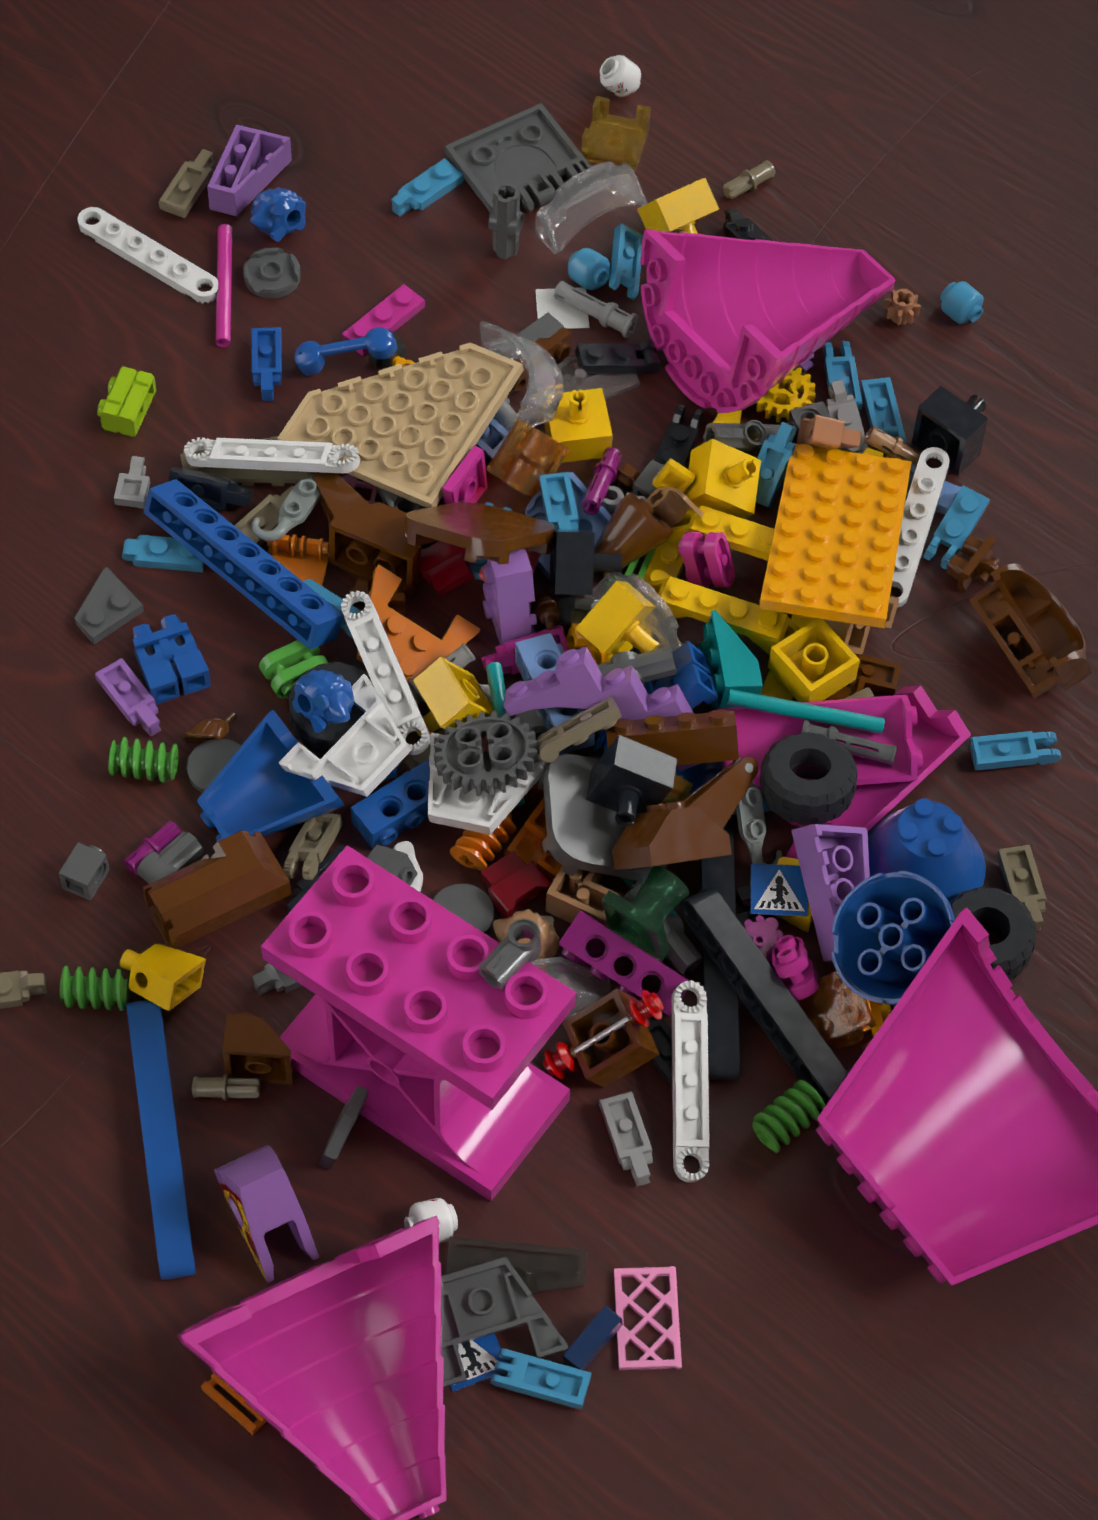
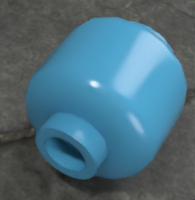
[568,248,610,291]
[940,281,983,325]

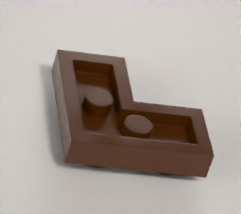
[828,653,902,700]

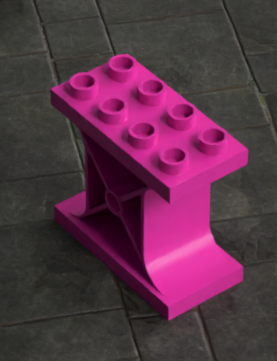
[261,845,576,1201]

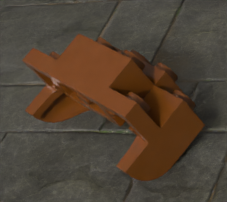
[969,563,1092,699]

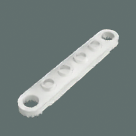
[78,207,218,304]
[184,437,360,473]
[892,447,950,608]
[341,591,430,755]
[671,981,710,1183]

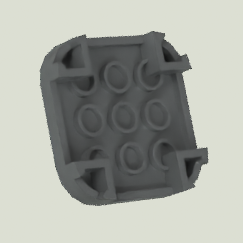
[538,754,668,888]

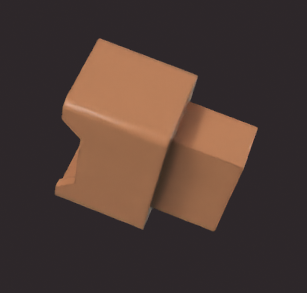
[797,415,862,449]

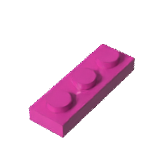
[342,284,425,357]

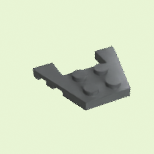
[441,1257,568,1388]

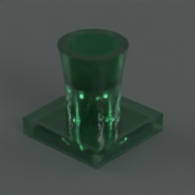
[602,866,689,961]

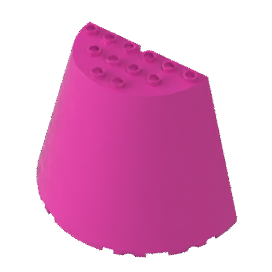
[816,908,1098,1285]

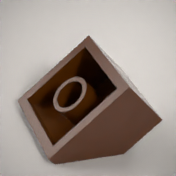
[222,1012,294,1085]

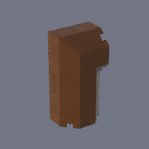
[142,830,291,949]

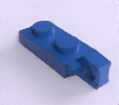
[252,327,282,401]

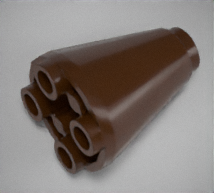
[594,492,673,577]

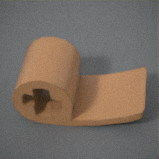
[646,487,703,527]

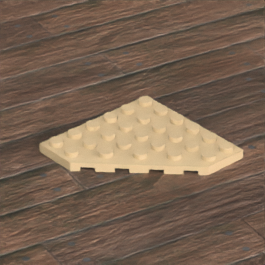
[277,343,524,508]

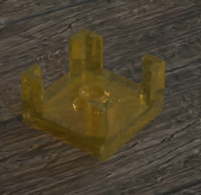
[582,96,651,171]

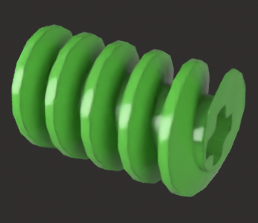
[108,737,178,783]
[60,966,131,1011]
[752,1080,825,1153]

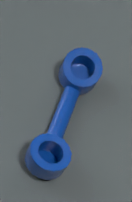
[294,327,397,376]

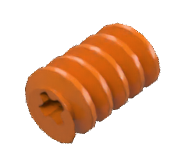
[450,813,516,871]

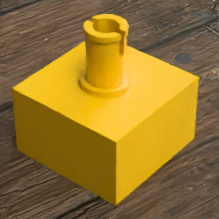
[637,178,719,234]
[543,388,613,464]
[685,439,761,519]
[575,581,660,654]
[768,618,860,702]
[413,657,493,738]

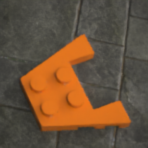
[356,564,480,683]

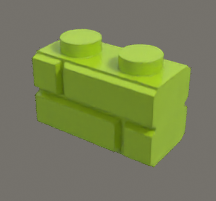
[97,366,156,437]

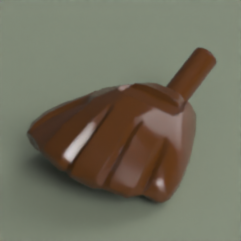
[531,591,569,630]
[182,712,237,743]

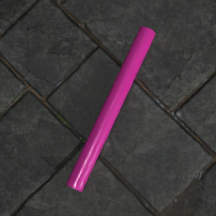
[216,224,232,347]

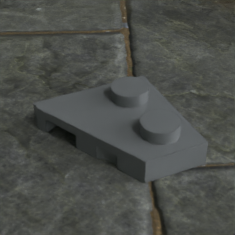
[74,567,144,645]

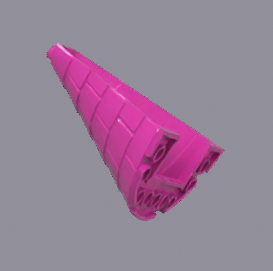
[640,229,895,413]
[178,1215,447,1520]

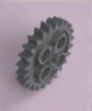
[433,711,539,796]

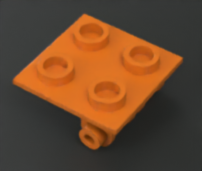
[267,534,329,586]

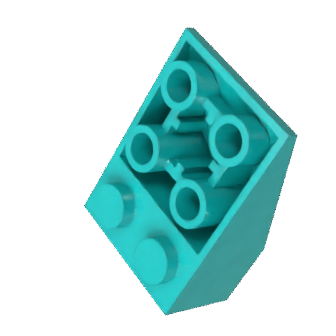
[698,610,763,711]

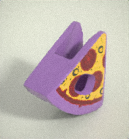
[215,1145,319,1283]

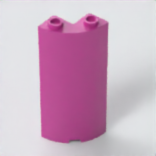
[788,685,971,832]
[718,695,923,791]

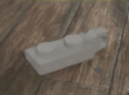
[826,380,868,454]
[599,1092,653,1186]

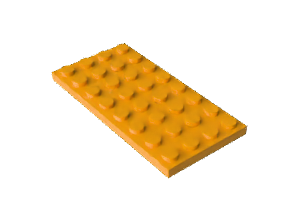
[759,443,912,629]

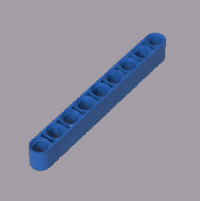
[126,1000,196,1281]

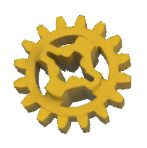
[756,367,816,423]

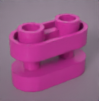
[678,532,735,588]
[771,935,819,1001]

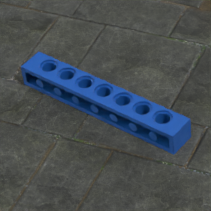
[143,479,343,650]

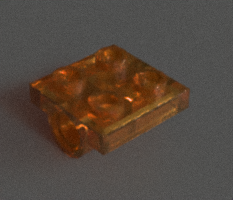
[486,418,569,497]
[798,971,876,1048]

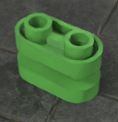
[259,640,329,699]

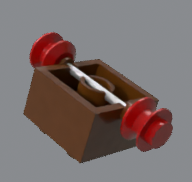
[543,989,664,1087]

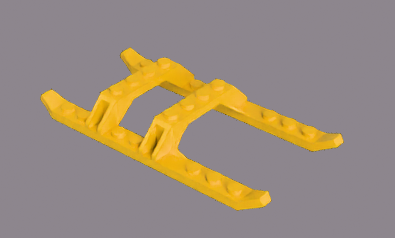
[606,410,884,701]

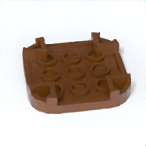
[404,502,554,565]

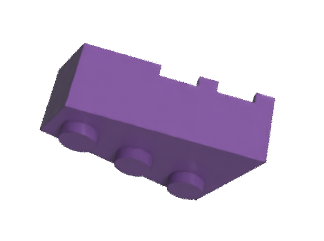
[207,124,292,216]
[483,548,537,645]

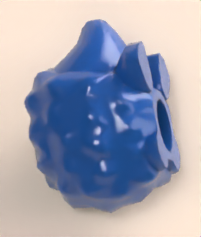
[250,187,306,242]
[292,670,355,733]

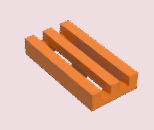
[201,1373,267,1435]

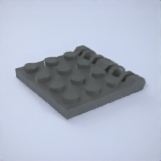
[445,103,597,214]

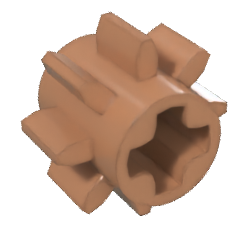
[884,289,921,325]

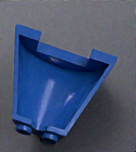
[197,710,345,841]

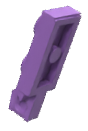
[95,658,161,737]

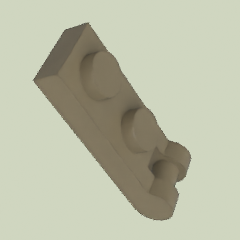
[537,696,622,762]

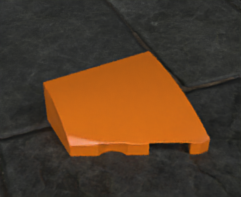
[504,798,562,881]

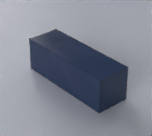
[563,1305,623,1371]

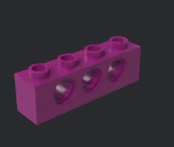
[559,910,690,1016]

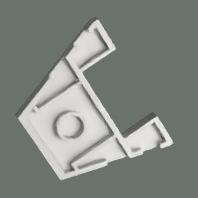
[279,674,411,797]
[428,733,550,835]

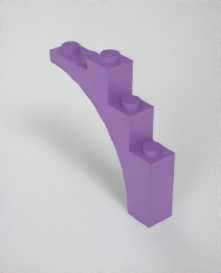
[504,647,701,771]

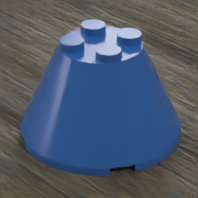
[867,798,986,902]
[831,871,955,1004]

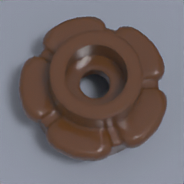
[615,463,640,491]

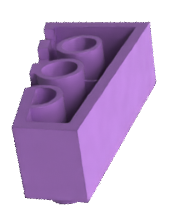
[791,824,870,962]

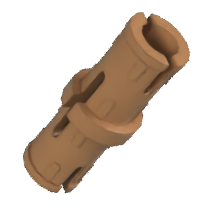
[864,426,921,466]

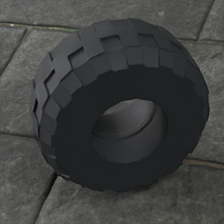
[288,662,374,755]
[760,732,857,826]
[949,887,1036,980]

